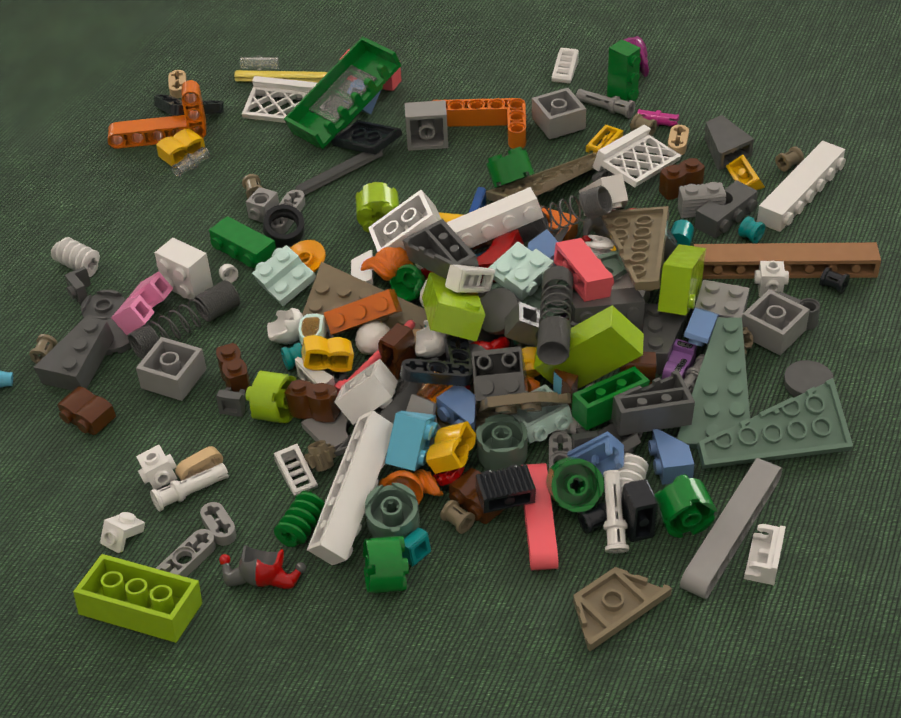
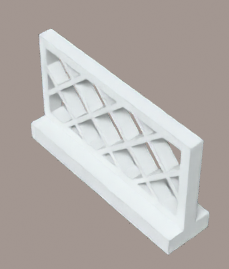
[242,76,331,123]
[592,125,682,187]

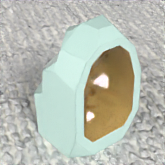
[298,313,327,344]

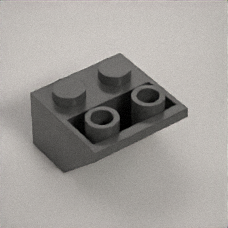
[471,346,528,403]

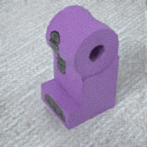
[662,339,697,380]

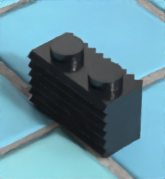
[476,464,536,513]
[622,479,659,542]

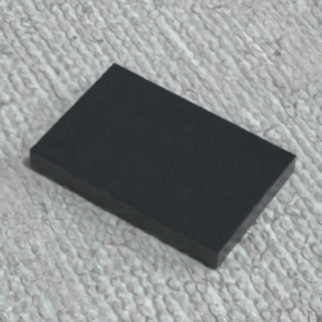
[331,120,403,155]

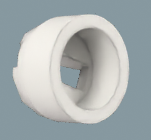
[219,264,238,283]

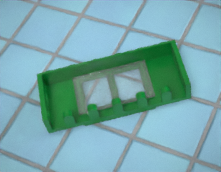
[284,36,402,149]

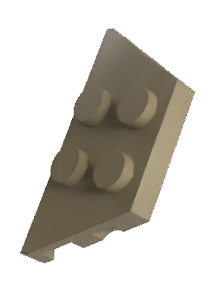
[476,391,572,415]
[573,567,672,651]

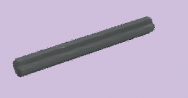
[295,150,383,196]

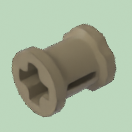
[630,113,657,136]
[775,146,804,172]
[242,174,263,199]
[29,334,58,364]
[440,500,475,534]

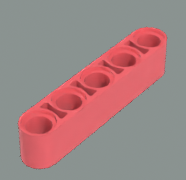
[521,463,558,571]

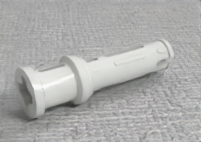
[150,463,229,512]
[603,470,629,553]

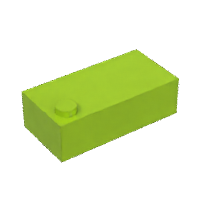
[658,244,706,315]
[422,272,485,342]
[534,305,644,389]
[73,554,202,643]

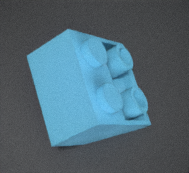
[385,411,438,471]

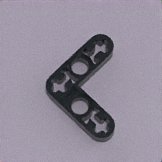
[154,94,224,115]
[400,335,473,386]

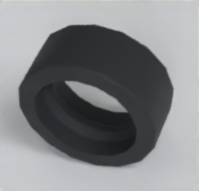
[263,204,305,247]

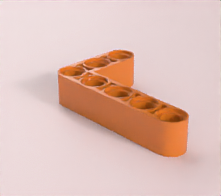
[108,80,206,149]
[433,98,526,149]

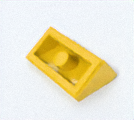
[726,154,765,190]

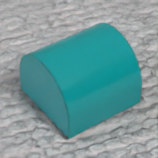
[671,220,694,246]
[402,528,431,567]

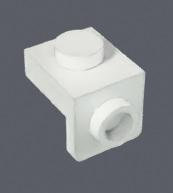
[100,512,145,553]

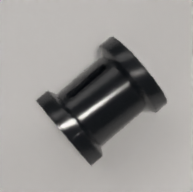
[819,267,850,294]
[578,503,607,534]

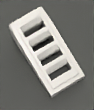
[552,48,579,84]
[445,265,495,293]
[295,357,335,386]
[274,444,318,497]

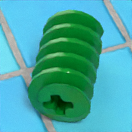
[274,491,325,548]

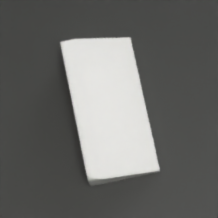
[351,250,374,285]

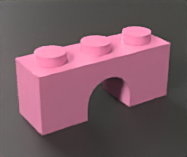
[111,271,173,335]

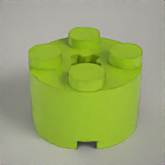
[355,182,399,232]
[246,370,297,423]

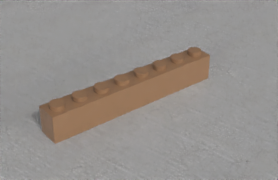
[694,242,881,279]

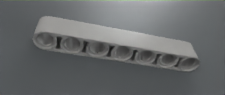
[680,458,783,599]

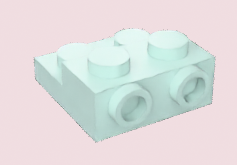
[489,241,554,301]
[252,245,316,306]
[511,384,573,443]

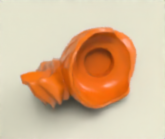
[360,247,413,281]
[378,469,443,505]

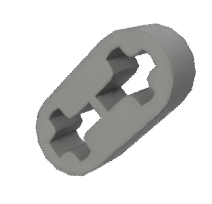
[200,502,237,546]

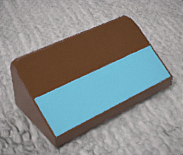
[553,369,578,415]

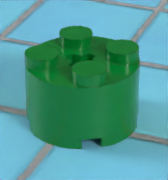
[486,147,535,188]
[546,457,604,512]
[654,475,717,538]
[363,536,409,593]

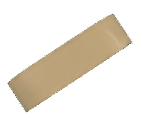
[168,70,187,98]
[668,125,689,155]
[175,446,223,481]

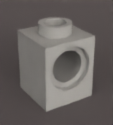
[246,187,279,222]

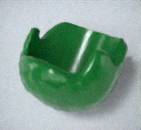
[389,264,426,302]

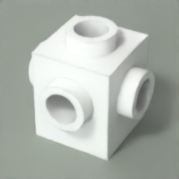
[754,261,789,297]
[136,445,177,490]

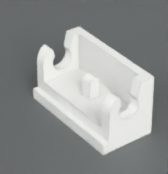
[744,524,786,585]

